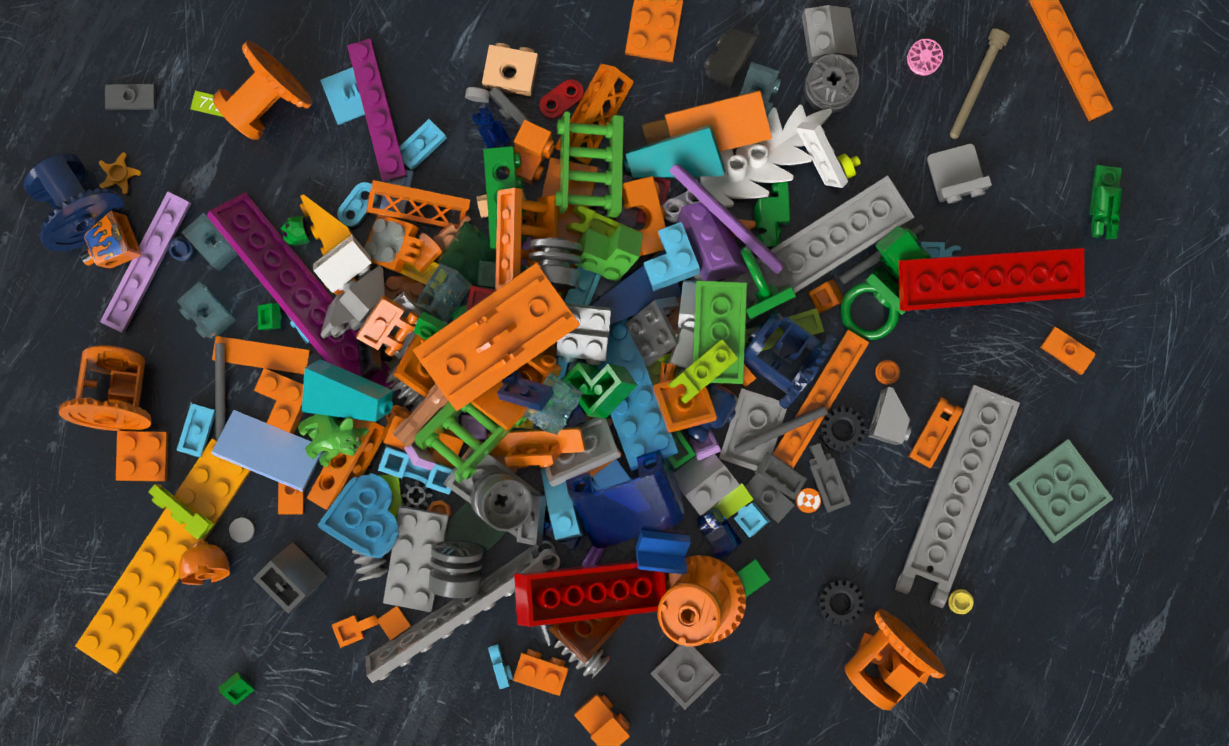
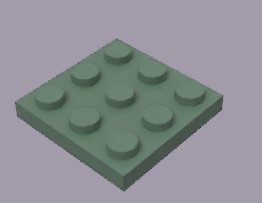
[1008,439,1113,543]

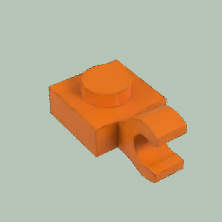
[332,615,379,648]

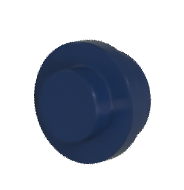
[169,236,194,261]

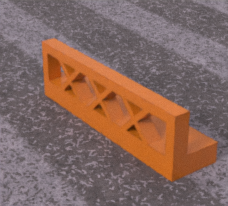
[555,64,634,165]
[366,180,470,228]

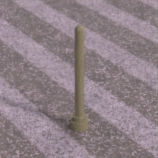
[950,29,1010,139]

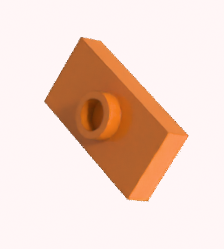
[1040,327,1096,375]
[278,482,304,514]

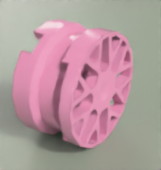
[907,39,943,76]

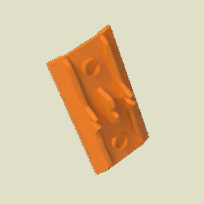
[413,262,581,411]

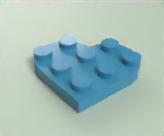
[318,474,400,558]

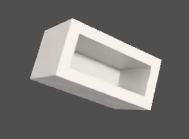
[313,234,371,293]

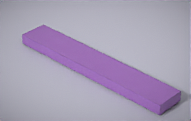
[669,164,785,274]

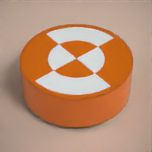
[796,488,821,513]

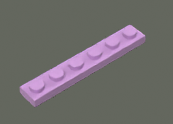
[100,192,191,333]

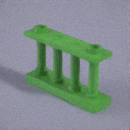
[555,112,623,218]
[414,402,528,484]

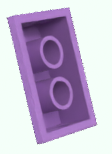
[676,202,749,281]

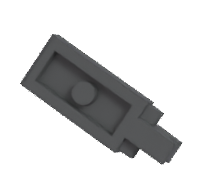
[809,443,851,513]

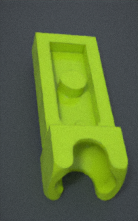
[566,205,637,237]
[668,339,738,404]
[148,484,215,539]

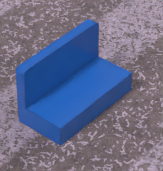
[635,530,691,574]

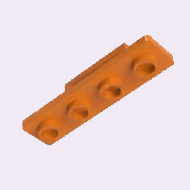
[487,427,586,468]

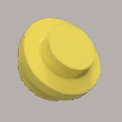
[948,589,973,614]

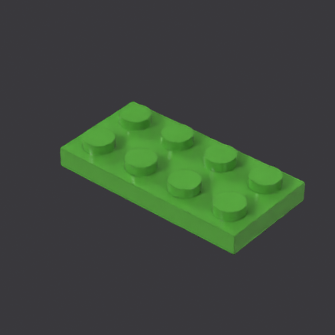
[692,281,747,384]

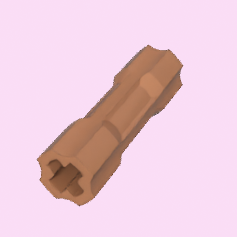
[392,384,449,448]

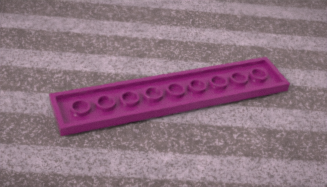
[207,192,395,388]

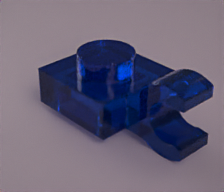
[472,107,511,149]

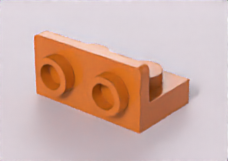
[513,649,569,696]

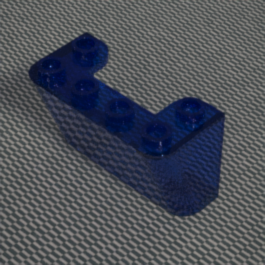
[566,449,684,549]

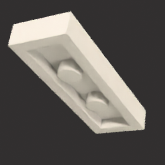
[796,122,848,188]

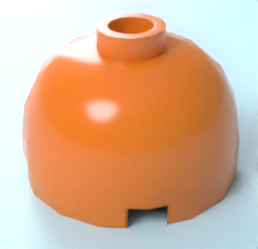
[179,541,230,585]

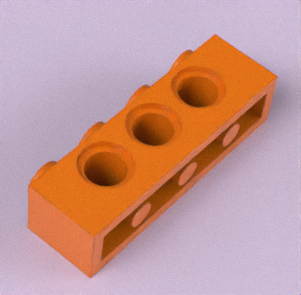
[307,419,386,511]

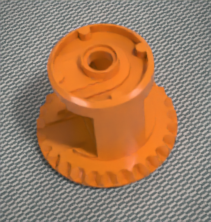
[213,40,313,140]
[59,345,151,431]
[658,555,746,647]
[845,609,947,710]

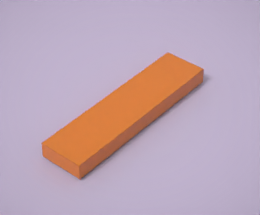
[212,336,312,375]

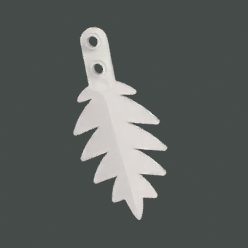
[663,105,832,222]

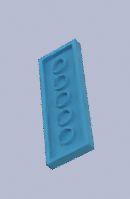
[595,318,678,470]

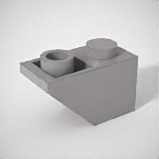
[339,265,385,322]
[320,293,369,338]

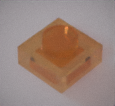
[642,118,671,144]

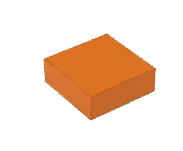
[377,606,412,640]

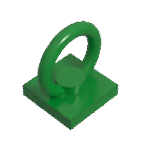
[741,247,796,319]
[841,267,905,340]

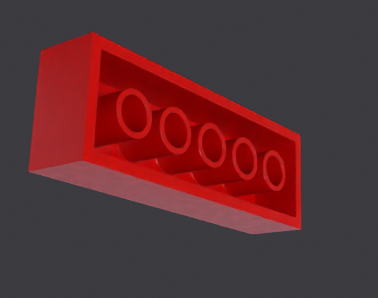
[514,560,666,627]

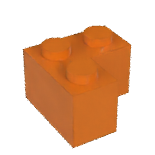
[505,120,555,185]
[254,368,304,434]
[574,693,630,746]

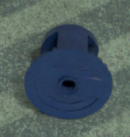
[23,153,124,251]
[744,310,839,409]

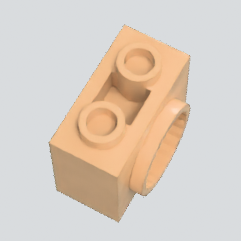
[482,43,538,97]

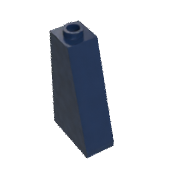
[589,250,681,324]

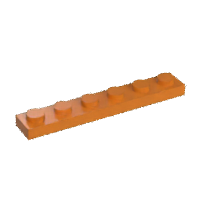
[1029,0,1113,121]
[773,330,869,468]

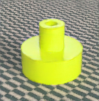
[836,153,861,179]

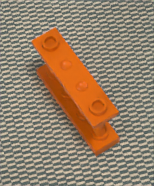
[495,188,558,290]

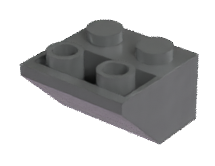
[253,542,328,614]

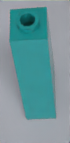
[623,124,726,178]
[302,359,393,422]

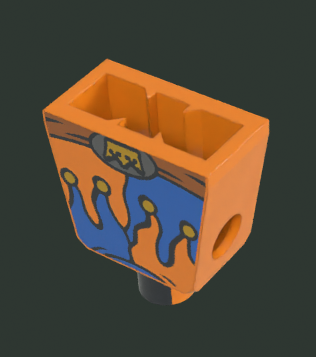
[80,211,142,269]

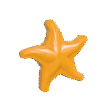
[99,152,141,195]

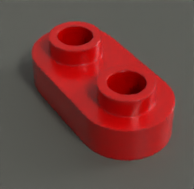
[539,79,584,119]

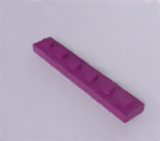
[347,39,408,183]

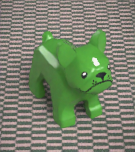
[298,414,369,467]

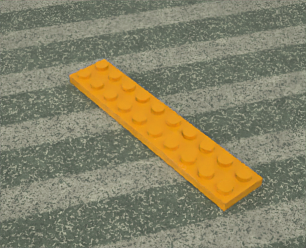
[75,438,251,673]

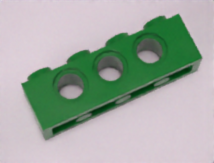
[483,147,527,250]

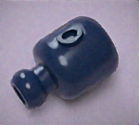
[686,383,737,443]

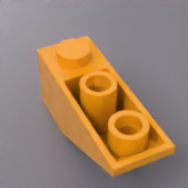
[300,194,353,256]

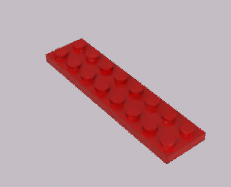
[899,248,1085,311]

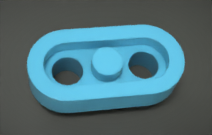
[337,182,378,227]

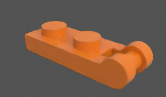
[908,396,963,468]

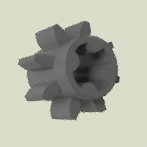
[402,480,434,509]

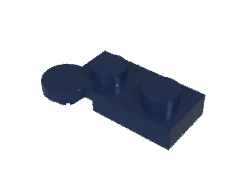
[497,371,554,411]

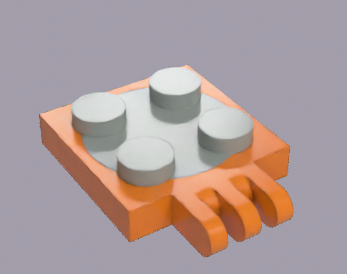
[364,215,425,273]

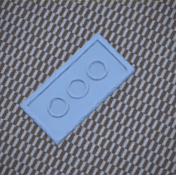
[212,410,323,492]

